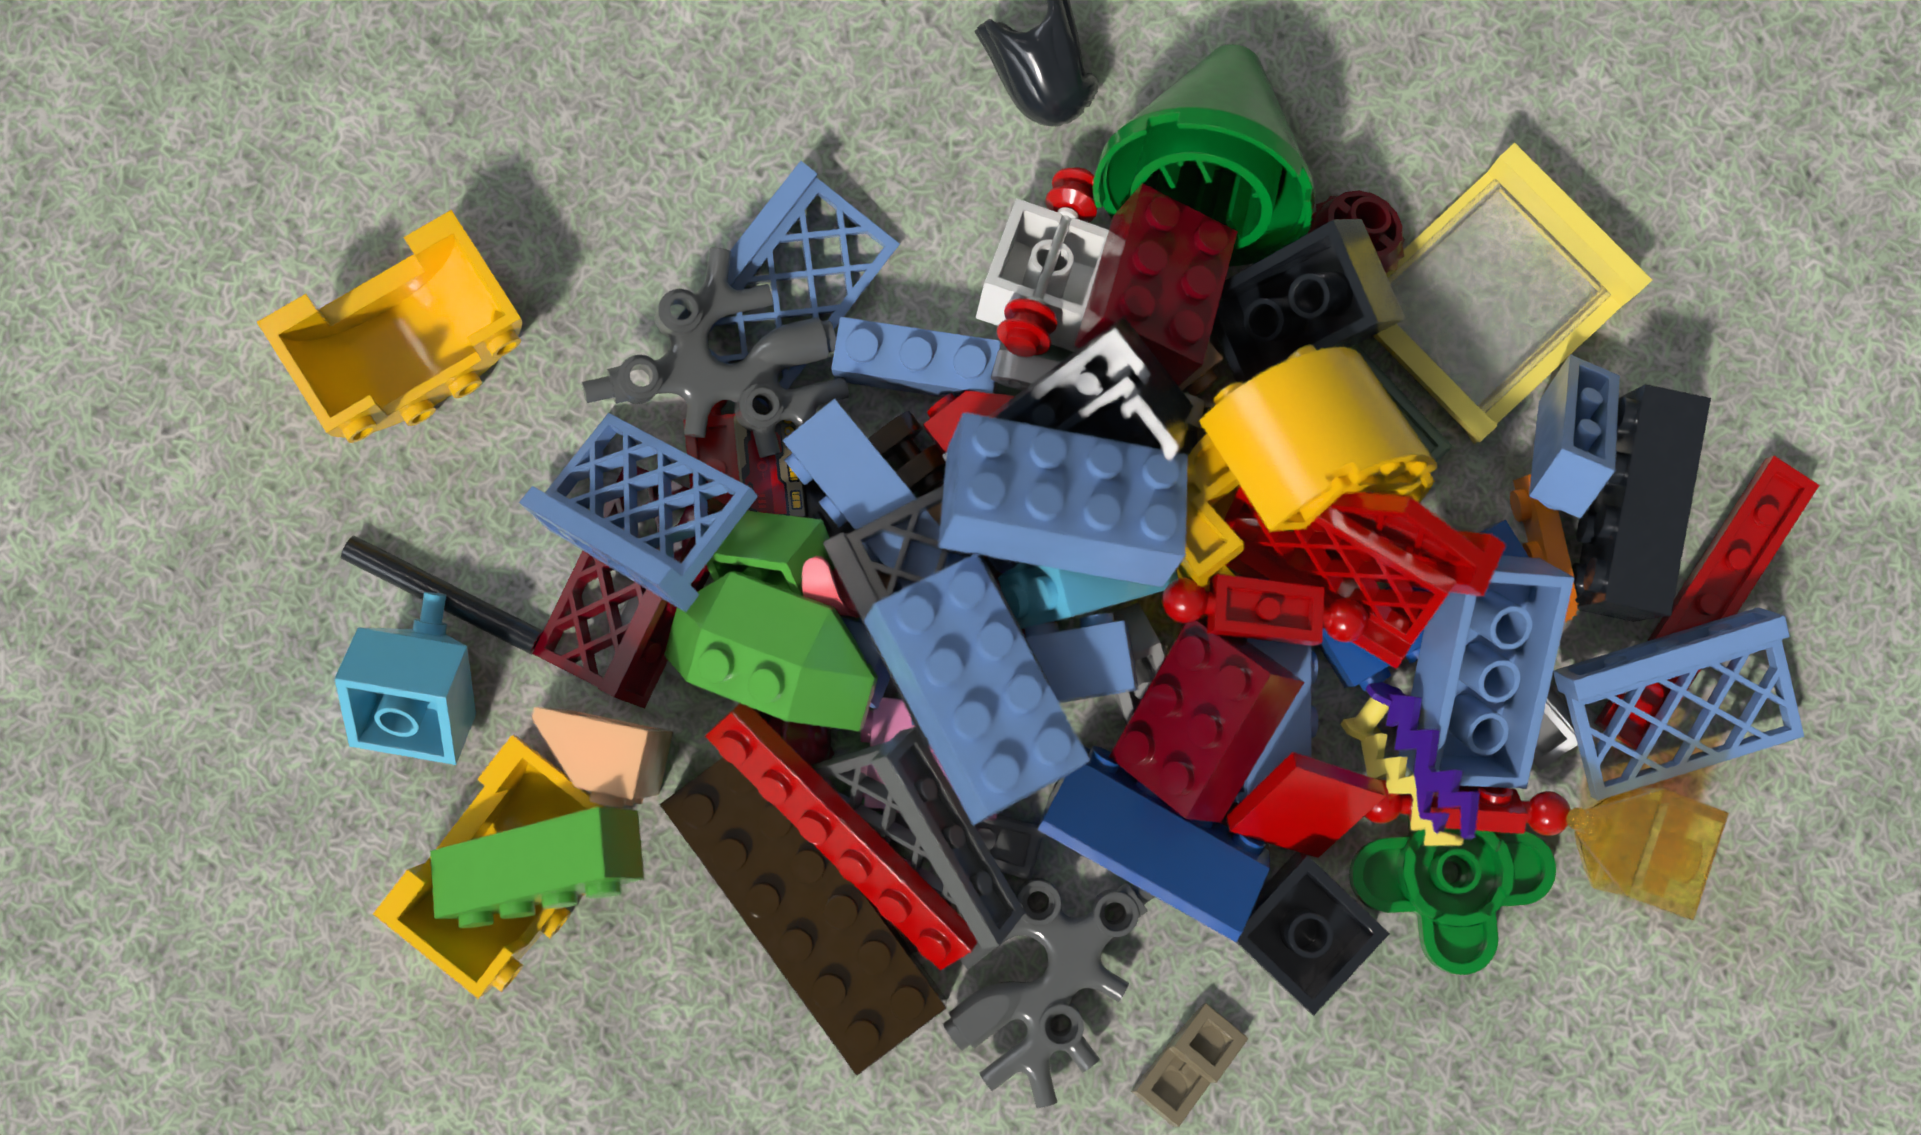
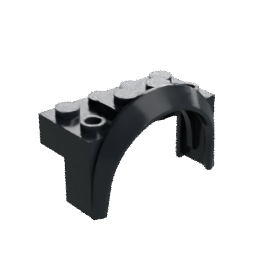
[942,316,1194,572]

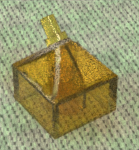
[1567,787,1729,921]

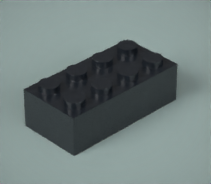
[1572,384,1711,622]

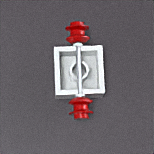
[976,167,1109,357]

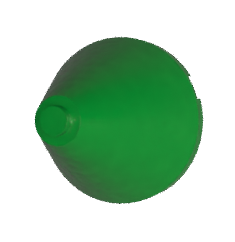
[1093,44,1315,267]

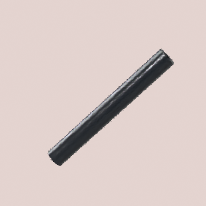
[341,536,543,655]

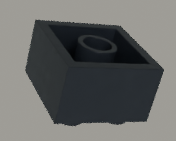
[1235,852,1390,1016]

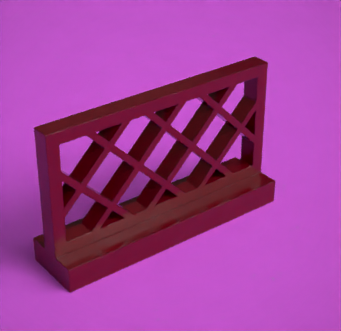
[532,466,726,709]

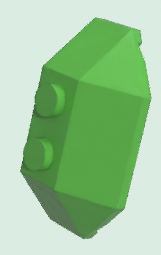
[664,571,878,731]

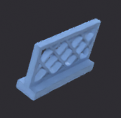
[677,161,900,409]
[519,413,758,612]
[1553,607,1804,801]

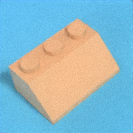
[532,707,673,808]

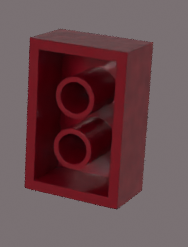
[1074,183,1238,386]
[1109,618,1304,822]

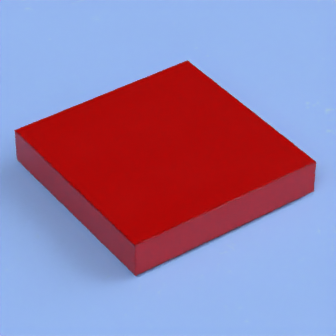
[1227,752,1386,858]

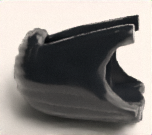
[975,0,1099,127]

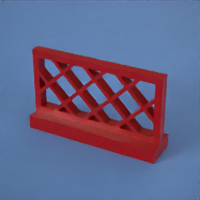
[1224,485,1456,669]
[1310,492,1506,597]

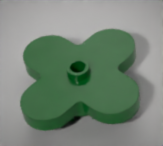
[1349,814,1556,975]

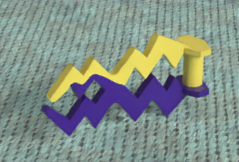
[1340,682,1480,846]

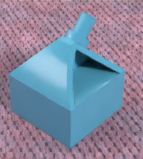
[334,592,476,765]

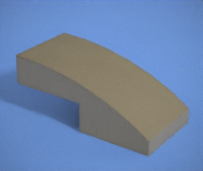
[1131,1003,1249,1127]

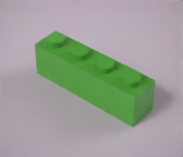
[430,807,645,928]

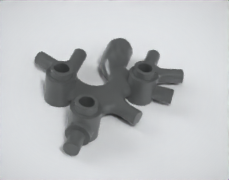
[582,247,849,458]
[943,878,1155,1108]

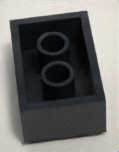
[1213,219,1406,384]

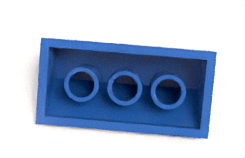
[1037,745,1270,942]

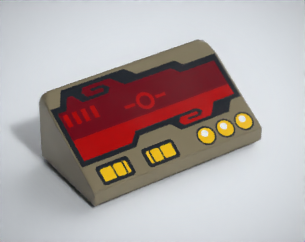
[734,412,808,517]

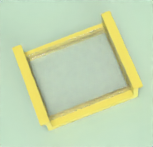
[1373,142,1652,445]

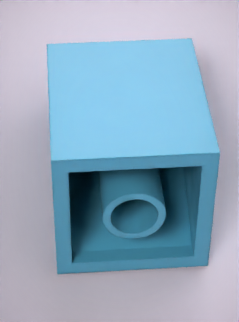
[998,562,1178,629]

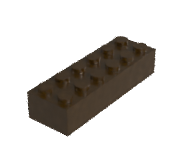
[659,758,947,1076]

